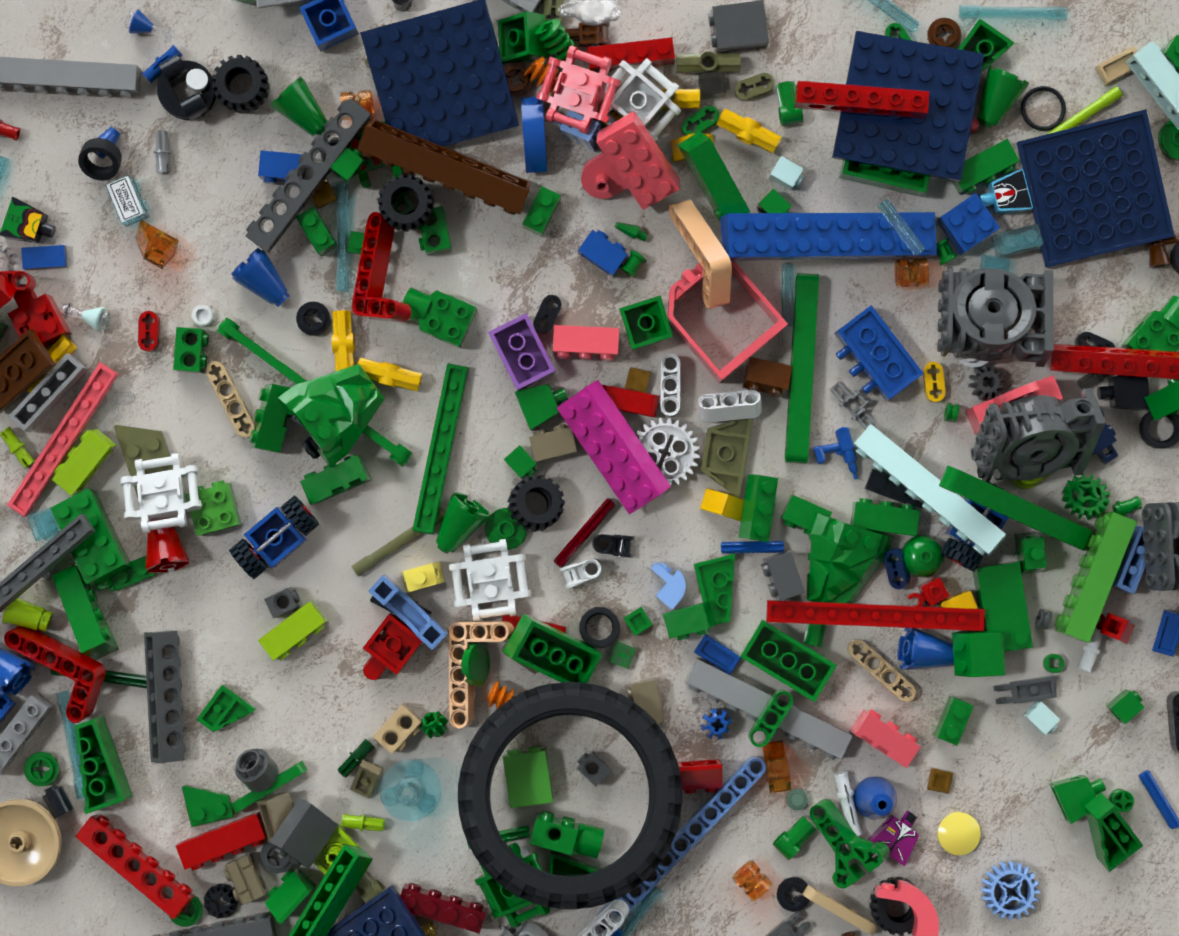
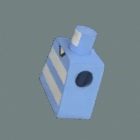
[552,110,602,152]

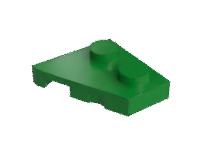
[196,684,256,732]

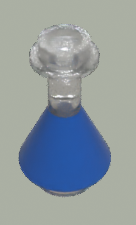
[125,9,175,43]

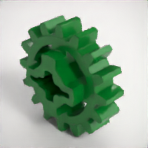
[1062,474,1110,520]

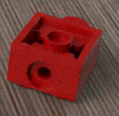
[7,284,72,348]
[363,613,422,680]

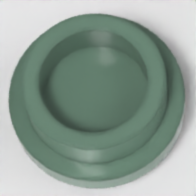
[786,788,808,810]

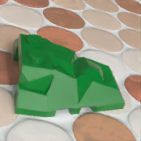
[277,364,385,467]
[807,512,893,604]

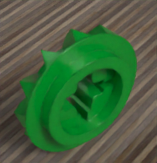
[24,752,60,787]
[169,892,203,927]

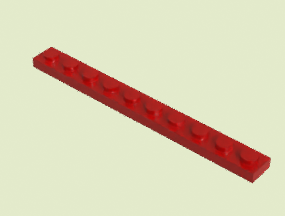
[766,600,985,631]

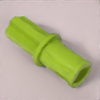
[341,814,385,832]

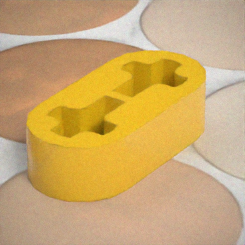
[922,362,946,403]

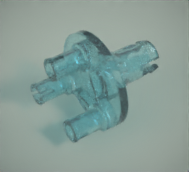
[380,758,441,821]

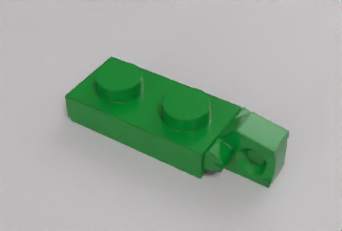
[96,556,157,592]

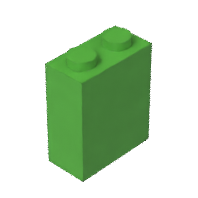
[503,746,553,809]

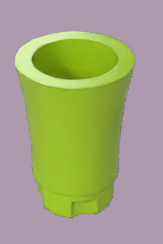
[2,598,53,632]

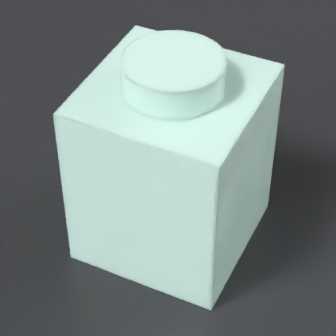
[769,156,804,190]
[1023,700,1060,735]

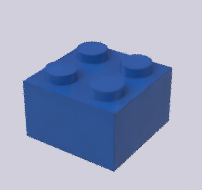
[299,0,359,52]
[936,193,1000,256]

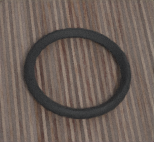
[1021,86,1066,131]

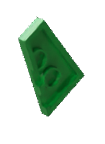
[693,554,735,625]

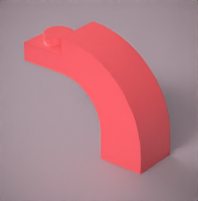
[874,880,939,936]

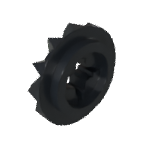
[296,301,331,336]
[776,876,810,912]
[203,884,238,919]

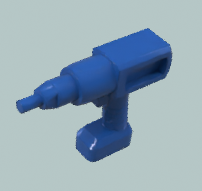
[813,427,858,479]

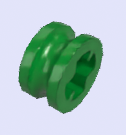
[944,402,959,423]
[1043,654,1064,673]

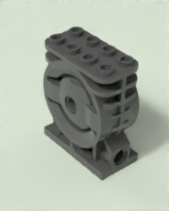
[937,267,1054,367]
[971,388,1106,482]
[1141,502,1179,591]

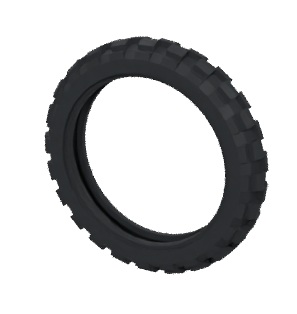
[458,682,682,909]

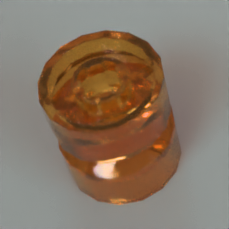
[340,90,374,120]
[894,258,929,288]
[732,860,773,902]

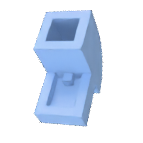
[650,562,686,610]

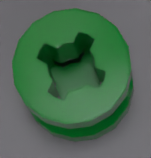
[1108,789,1134,812]

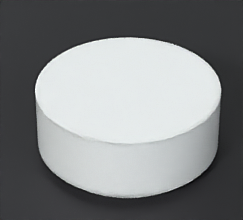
[186,69,208,92]
[192,305,214,327]

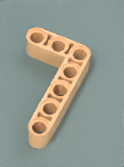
[669,199,732,309]
[448,621,514,729]

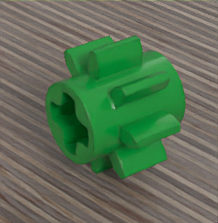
[420,711,448,739]

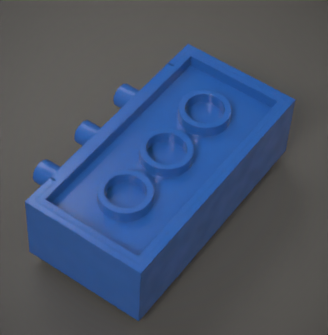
[834,305,924,401]

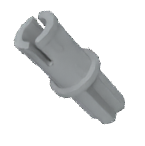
[153,130,171,173]

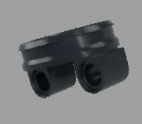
[157,54,216,121]

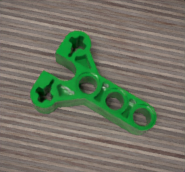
[809,799,890,889]

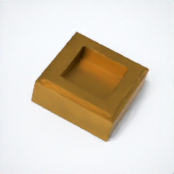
[312,180,337,209]
[625,367,651,393]
[927,768,953,794]

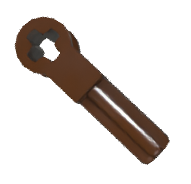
[565,21,611,47]

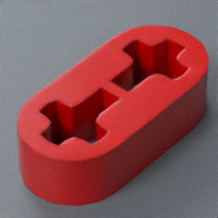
[138,311,160,352]

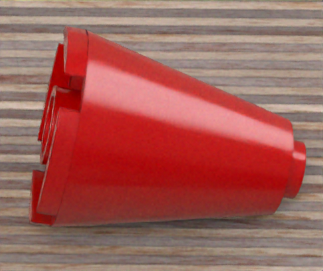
[145,517,189,574]

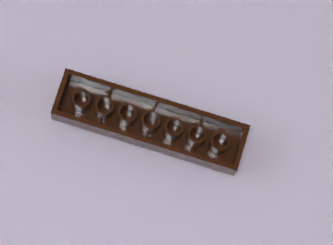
[357,118,532,215]

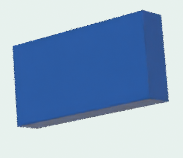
[21,245,67,270]
[1152,609,1179,657]
[694,634,741,675]

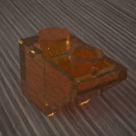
[135,220,179,269]
[762,740,791,793]

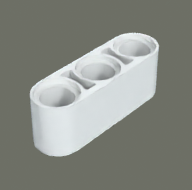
[660,354,680,417]
[698,390,762,422]

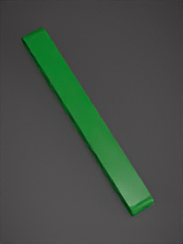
[785,273,819,464]
[939,465,1093,551]

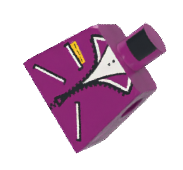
[868,810,919,866]

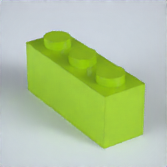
[52,429,117,496]
[258,600,328,661]

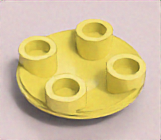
[937,812,981,855]

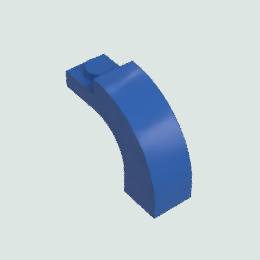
[521,97,547,173]

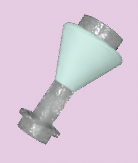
[61,303,111,332]

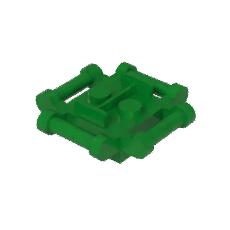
[475,843,550,928]

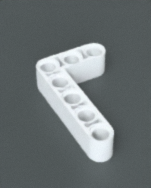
[519,900,629,936]

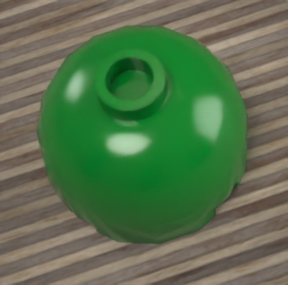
[901,535,944,578]

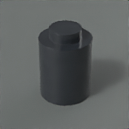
[42,784,74,819]

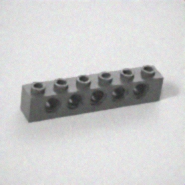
[144,630,186,763]

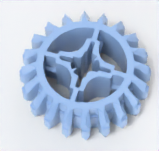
[981,861,1040,920]

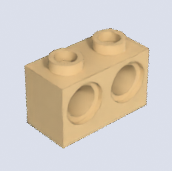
[373,703,422,754]

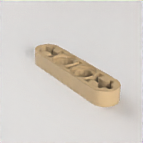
[206,361,256,438]
[847,639,916,702]
[803,885,878,935]

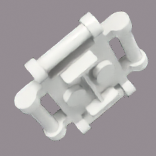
[601,58,681,141]
[120,453,202,534]
[449,539,531,622]

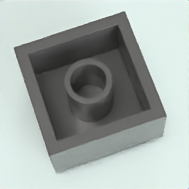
[761,551,805,601]

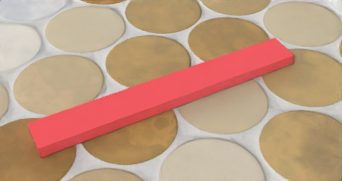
[7,362,119,517]

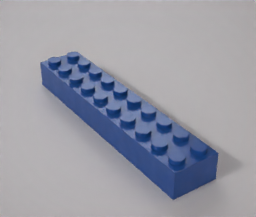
[720,212,937,261]

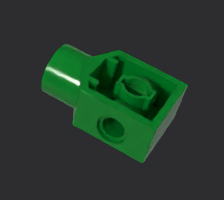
[403,287,477,349]
[1121,295,1179,352]
[529,810,605,859]

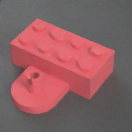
[581,111,680,210]
[965,375,1063,434]

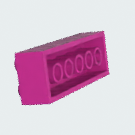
[557,380,671,515]

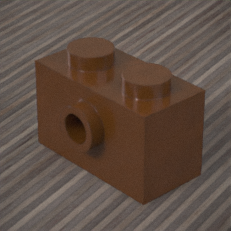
[742,357,792,398]

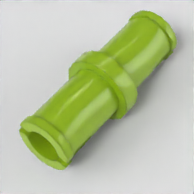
[0,427,35,469]

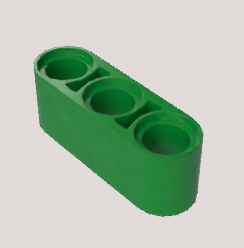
[748,689,793,747]

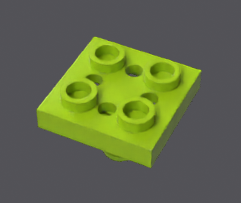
[313,823,365,875]

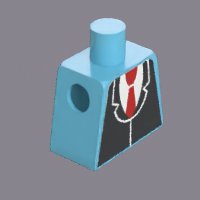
[978,169,1033,214]

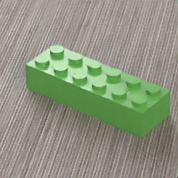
[1055,512,1137,643]

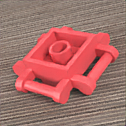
[536,45,621,134]

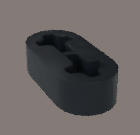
[533,295,561,334]
[1075,332,1115,348]

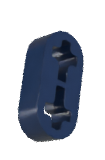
[884,548,911,590]

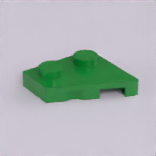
[182,785,235,827]

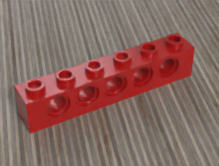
[794,81,930,119]
[1050,344,1179,379]
[75,814,195,920]

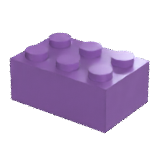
[488,313,556,391]

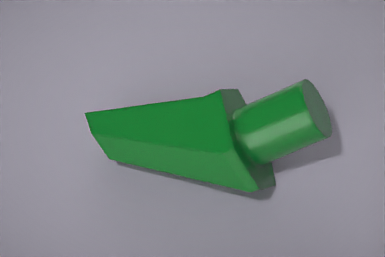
[614,222,648,242]

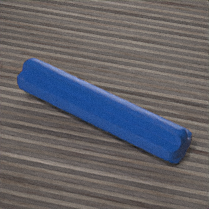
[721,541,784,553]
[1139,770,1179,829]

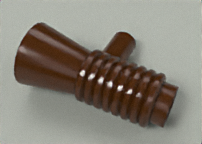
[1147,234,1179,268]

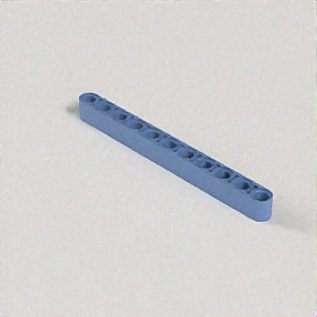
[596,756,766,929]

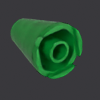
[977,66,1029,129]
[270,76,327,136]
[436,492,490,554]

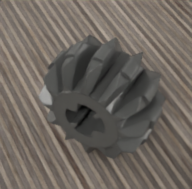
[968,365,1005,401]

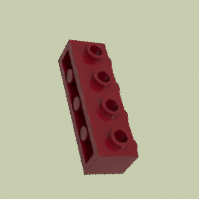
[400,883,487,934]

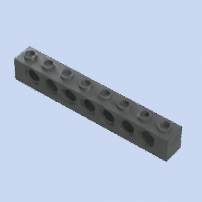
[245,98,373,253]

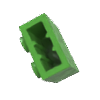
[186,480,242,536]

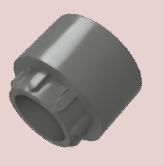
[235,749,278,792]

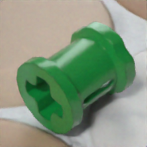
[936,238,958,266]
[620,250,647,278]

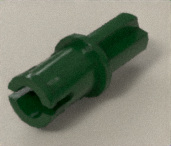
[338,738,375,778]

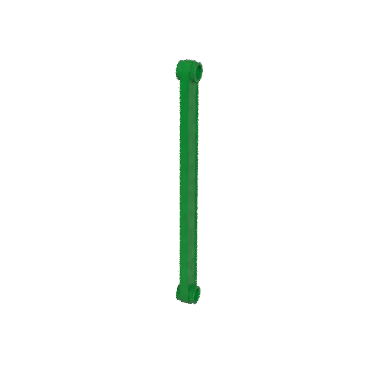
[217,317,413,467]

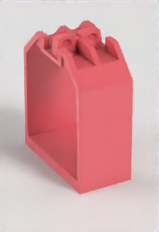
[667,261,788,383]

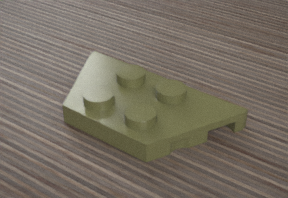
[700,418,753,497]
[114,425,173,498]

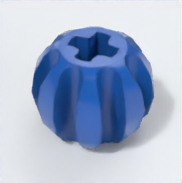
[701,708,733,740]

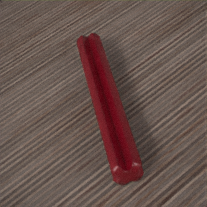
[554,498,616,568]

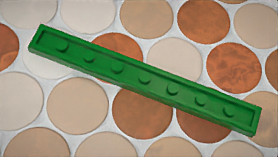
[412,363,469,535]

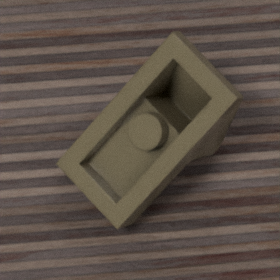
[350,760,383,798]

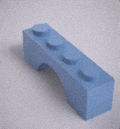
[368,574,448,650]

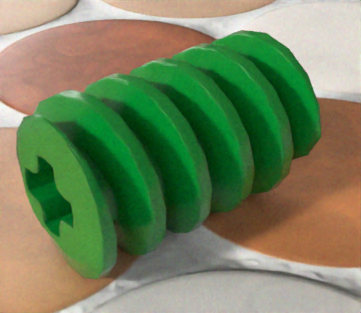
[535,19,579,68]

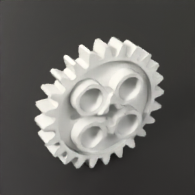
[637,417,700,486]

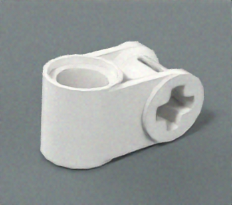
[559,559,602,589]

